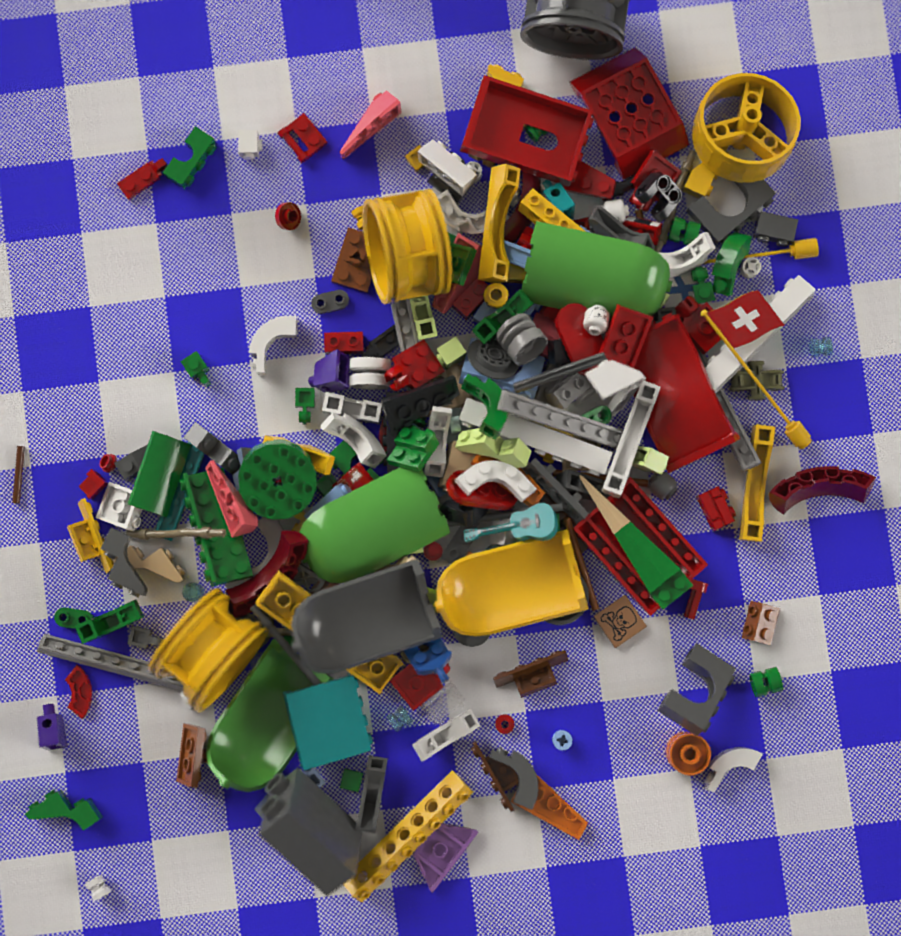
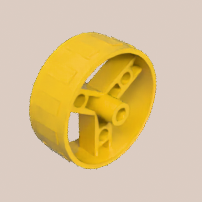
[692,73,801,183]

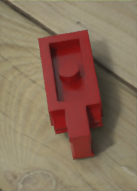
[117,158,168,200]

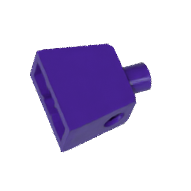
[308,349,350,393]
[37,704,68,751]

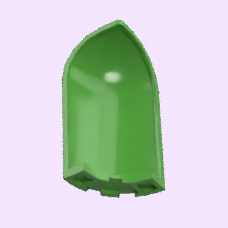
[522,221,672,321]
[299,468,450,583]
[206,638,334,792]

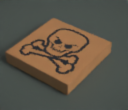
[593,595,647,648]

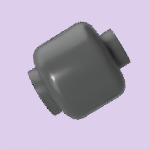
[649,472,678,500]

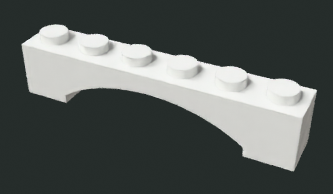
[601,381,661,498]

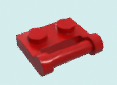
[277,113,328,163]

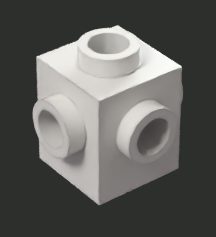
[489,519,517,546]

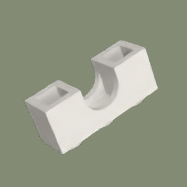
[322,392,383,424]

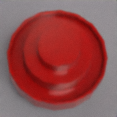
[275,202,301,230]

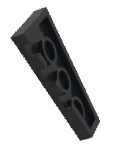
[381,375,460,436]

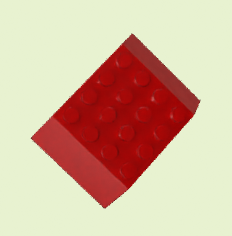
[573,477,708,616]

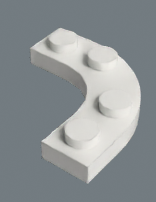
[436,189,510,234]
[455,460,537,503]

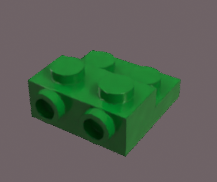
[387,425,440,472]

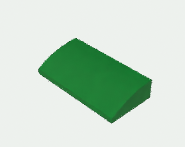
[128,431,191,517]

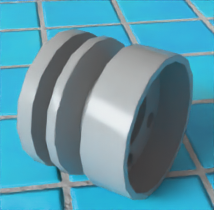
[496,313,548,365]

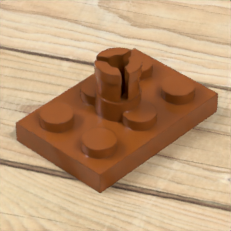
[331,227,372,293]
[176,723,208,788]

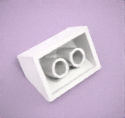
[418,139,477,196]

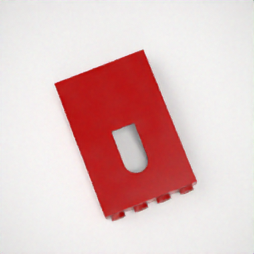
[460,75,594,187]

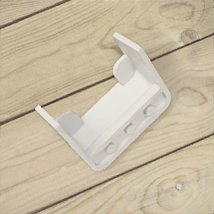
[562,360,646,418]

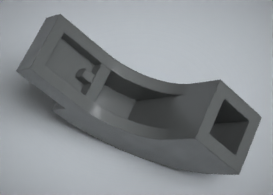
[489,747,538,810]

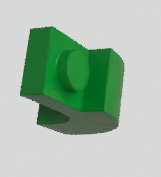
[712,232,752,296]
[472,290,534,344]
[75,599,144,644]

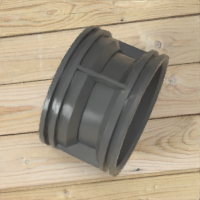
[520,0,630,60]

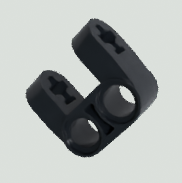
[634,172,682,222]
[440,500,489,527]

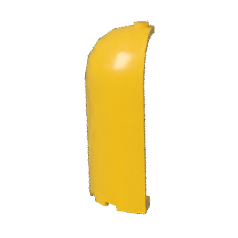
[434,529,589,637]

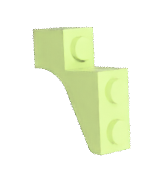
[455,428,532,468]

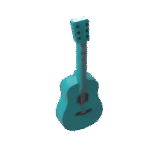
[463,503,558,543]

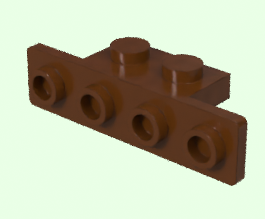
[493,650,568,698]
[471,740,519,812]

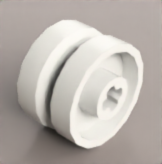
[349,357,392,390]

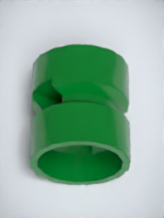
[668,217,701,245]
[749,667,783,698]

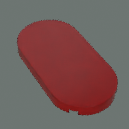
[555,303,603,376]
[446,470,518,510]

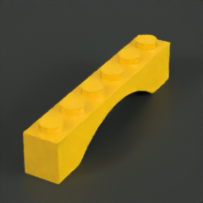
[478,164,521,283]
[739,424,775,542]

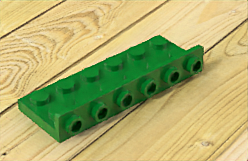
[179,468,253,587]

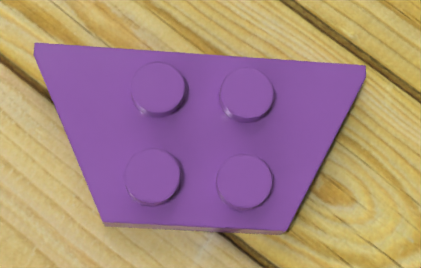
[413,823,478,893]

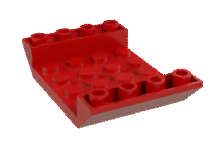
[569,47,690,180]

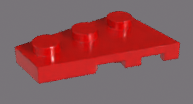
[561,161,617,200]

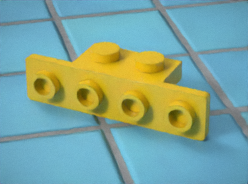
[67,498,114,574]

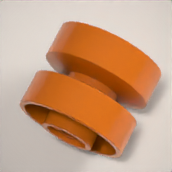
[666,731,711,775]

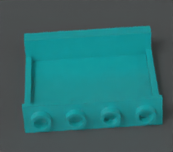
[282,673,373,771]

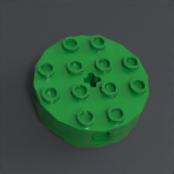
[238,439,317,520]

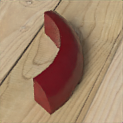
[504,171,541,243]
[769,466,876,515]
[225,530,308,618]

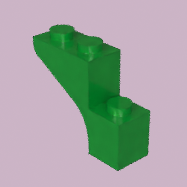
[25,789,103,830]

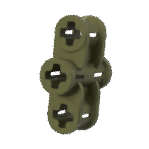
[729,361,785,401]

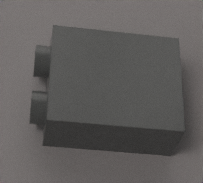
[259,768,362,897]

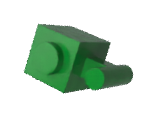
[180,351,211,387]

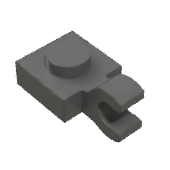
[127,625,164,649]

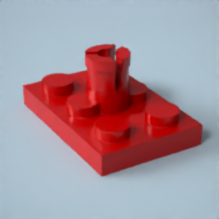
[599,304,654,369]

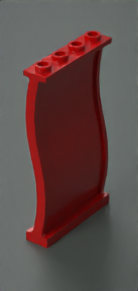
[634,312,741,473]

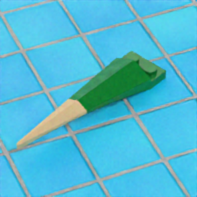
[580,475,693,610]

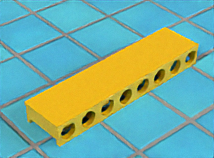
[255,571,404,695]

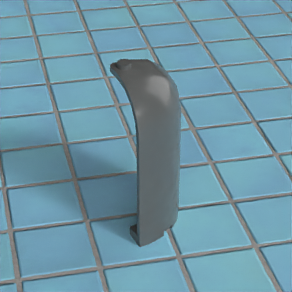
[291,559,442,673]

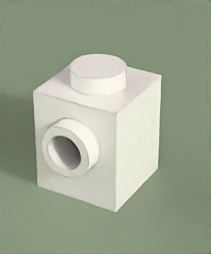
[238,130,263,160]

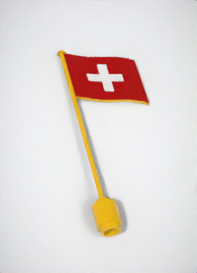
[701,290,812,449]

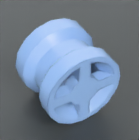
[552,730,572,750]

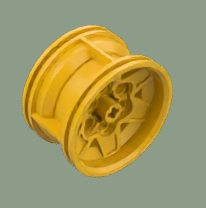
[363,189,452,304]
[148,588,269,713]

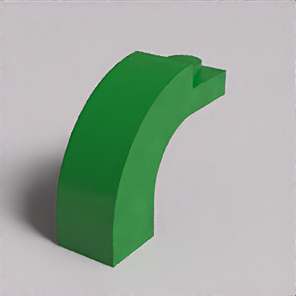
[461,374,508,441]

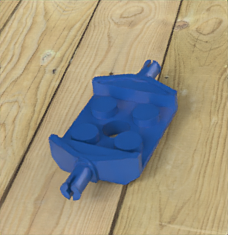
[403,638,452,683]

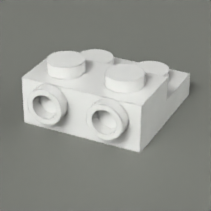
[95,482,142,532]

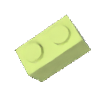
[436,337,467,370]
[632,446,669,475]

